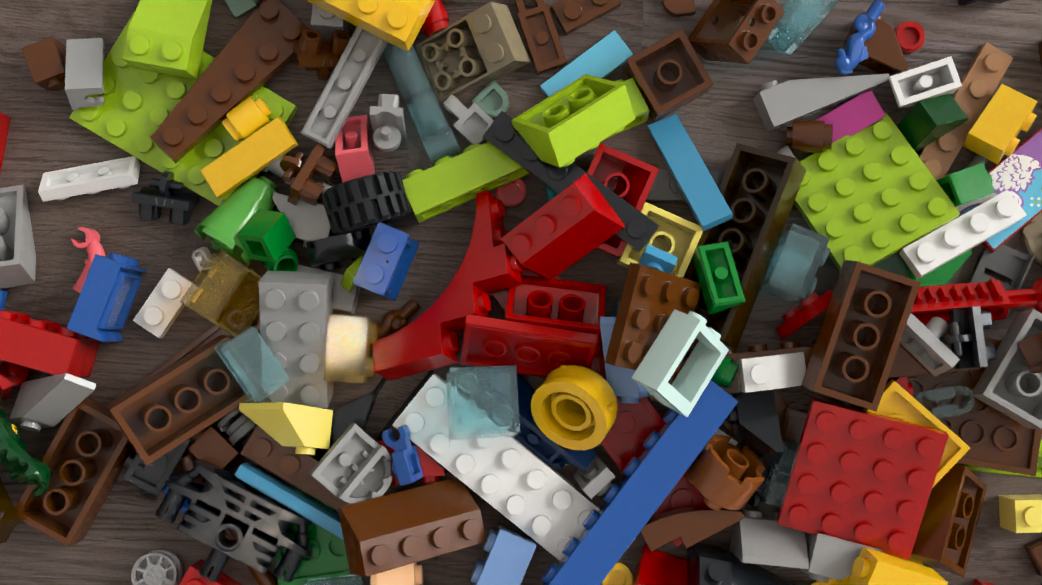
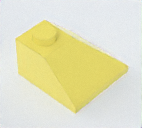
[239,402,333,455]

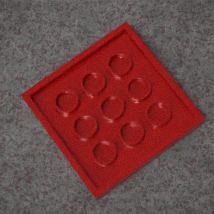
[777,397,949,560]

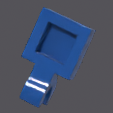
[382,425,424,486]

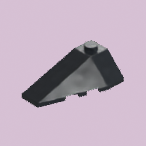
[687,543,795,585]

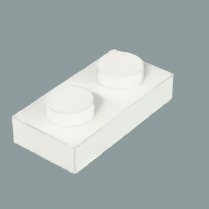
[133,268,198,338]

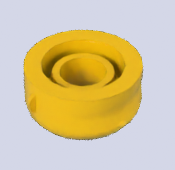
[531,365,618,450]

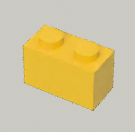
[963,84,1038,164]

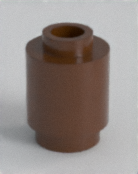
[786,120,833,153]

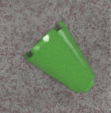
[194,176,277,267]

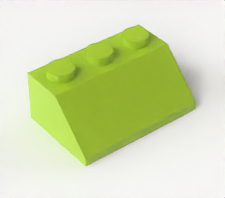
[511,74,635,168]

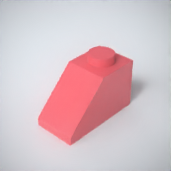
[335,114,375,183]

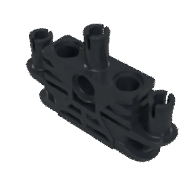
[155,459,313,582]

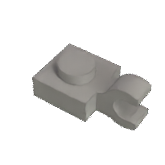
[443,94,494,144]

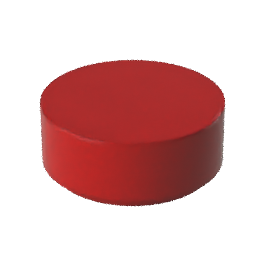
[894,21,925,54]
[495,178,527,208]

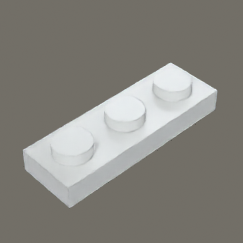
[38,156,141,202]

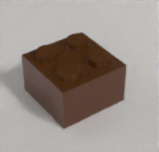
[623,29,714,123]

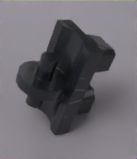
[132,171,199,225]
[940,306,997,369]

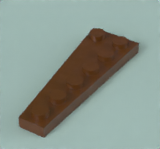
[150,0,309,164]

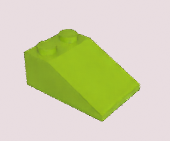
[122,0,212,80]

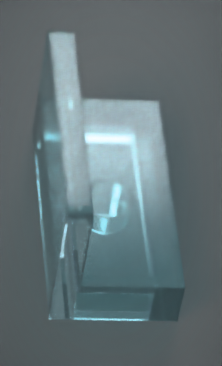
[214,327,289,403]

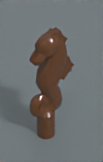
[351,298,421,357]

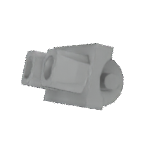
[369,94,407,152]

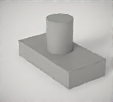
[900,313,960,377]

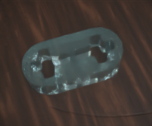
[913,385,975,419]

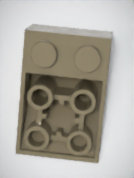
[415,2,531,103]

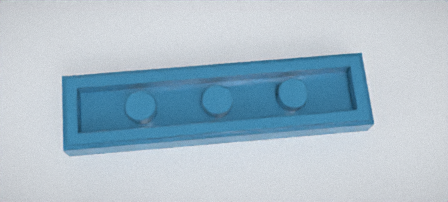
[648,113,733,231]
[235,462,344,540]

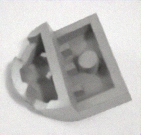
[309,423,393,504]

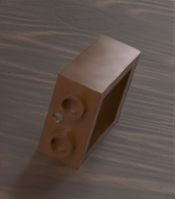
[688,0,785,64]

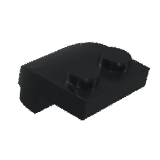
[306,229,372,271]

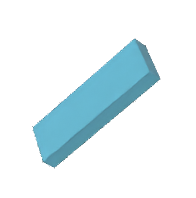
[540,30,634,98]

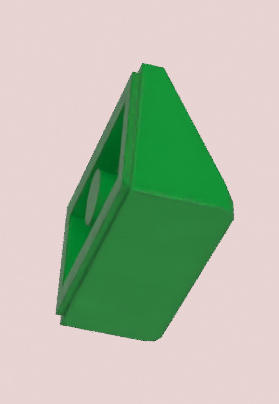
[692,241,745,314]

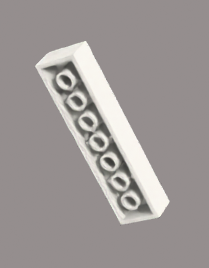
[392,373,636,561]

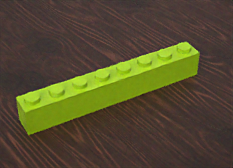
[402,78,650,223]

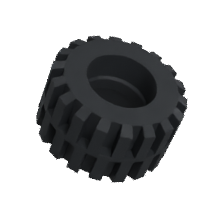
[321,171,411,235]

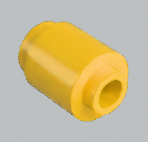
[221,96,272,142]

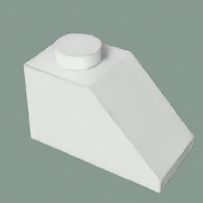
[888,56,962,108]
[737,352,806,393]

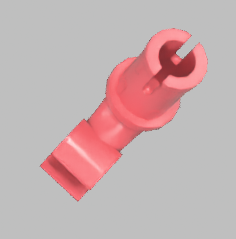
[71,227,106,293]

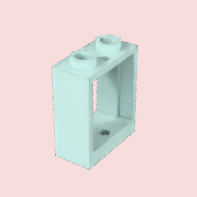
[632,309,729,417]

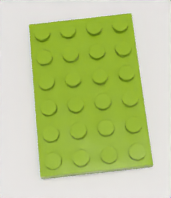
[69,11,298,206]

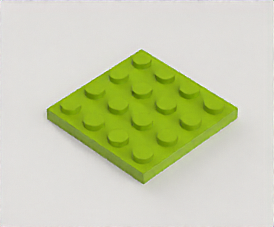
[794,112,960,271]

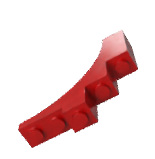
[372,190,523,381]

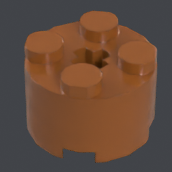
[686,435,765,511]

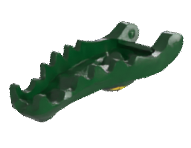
[0,408,51,497]

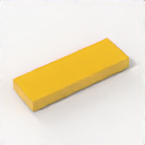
[200,117,298,198]

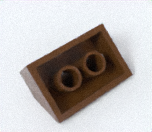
[911,464,987,577]

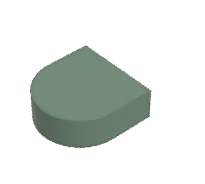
[471,80,509,119]

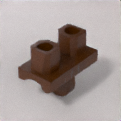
[292,29,351,80]
[280,142,338,206]

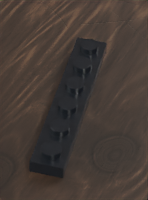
[482,111,659,253]

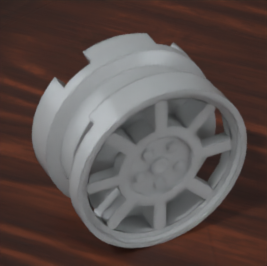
[131,548,184,585]

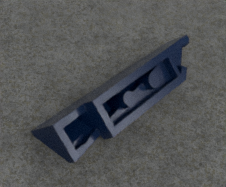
[458,366,596,471]

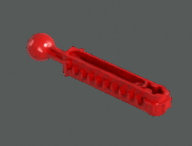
[911,278,1042,325]

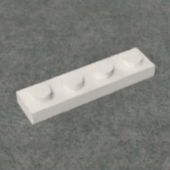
[899,189,1027,280]

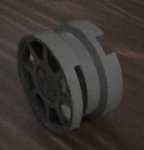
[217,398,257,446]

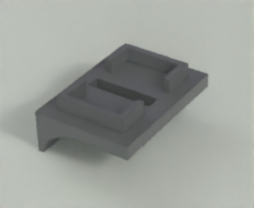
[968,244,1035,313]

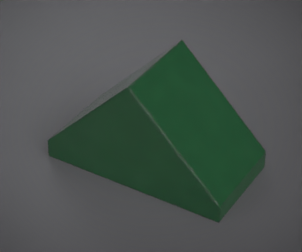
[897,94,968,152]

